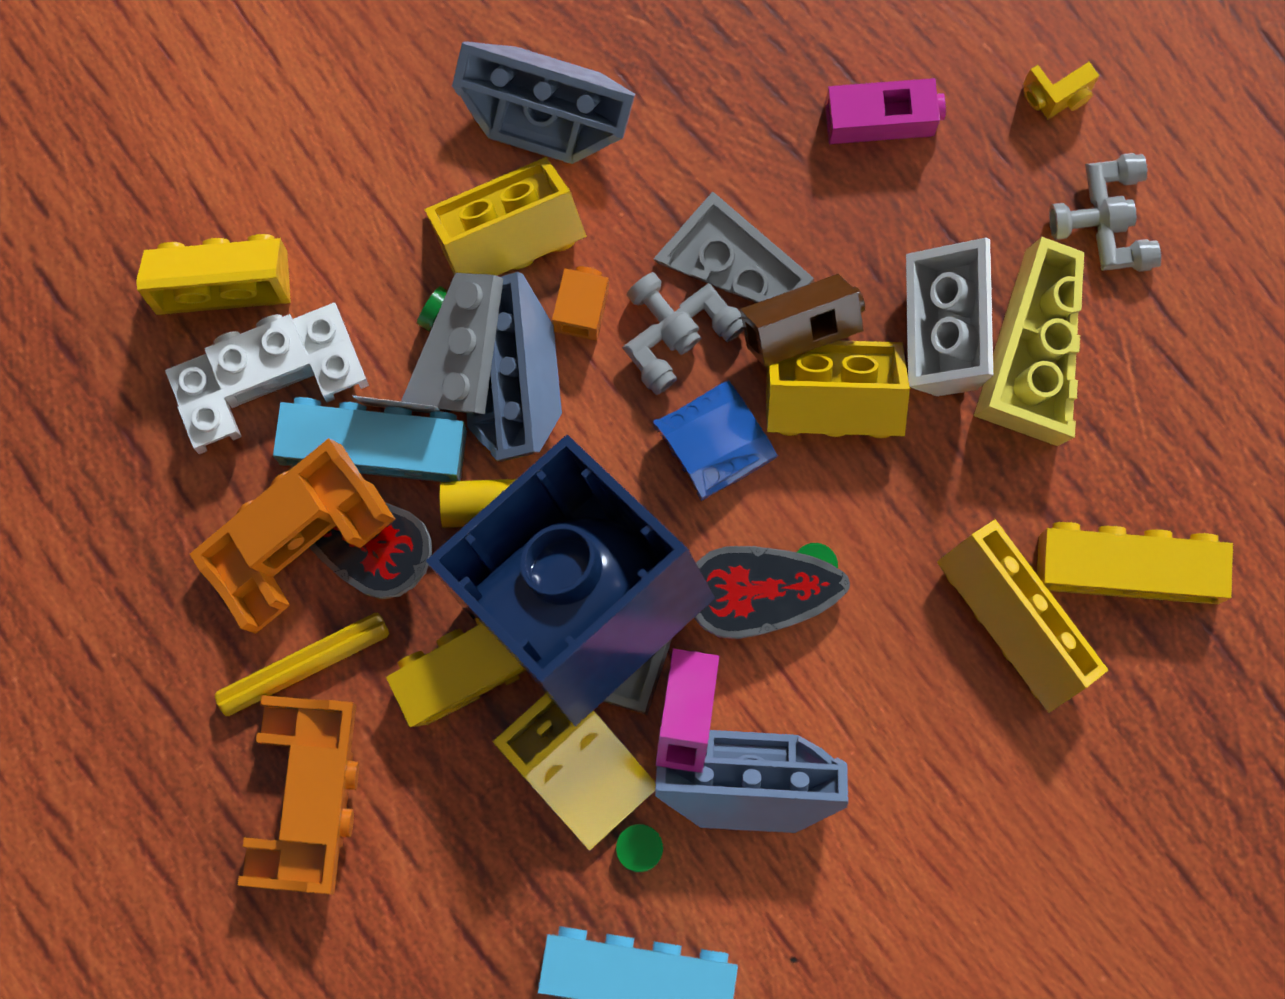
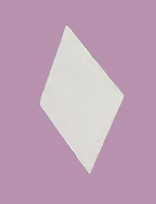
[352,395,441,413]

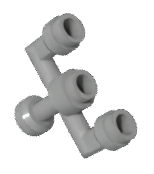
[1049,153,1161,272]
[622,272,744,395]

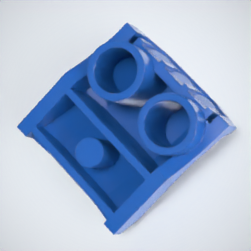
[653,380,778,501]

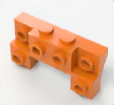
[189,438,395,633]
[238,695,359,895]

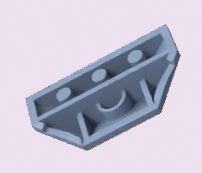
[452,41,635,164]
[466,272,562,462]
[655,730,848,833]

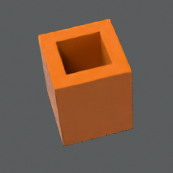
[552,266,609,341]

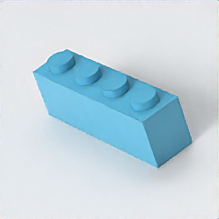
[273,397,467,482]
[538,926,738,999]

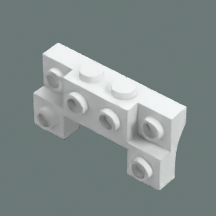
[165,302,369,454]

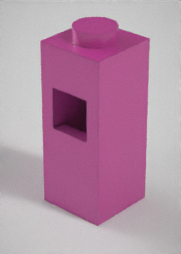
[825,78,946,144]
[655,649,719,773]

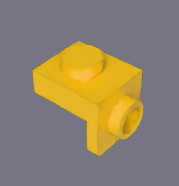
[1023,62,1100,119]

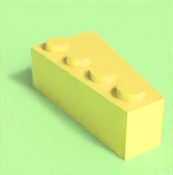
[974,237,1084,446]

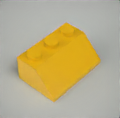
[424,157,587,276]
[136,234,291,315]
[766,341,910,438]

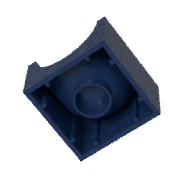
[426,434,715,727]

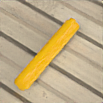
[215,613,389,716]

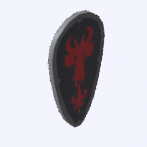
[309,503,432,599]
[694,546,850,639]

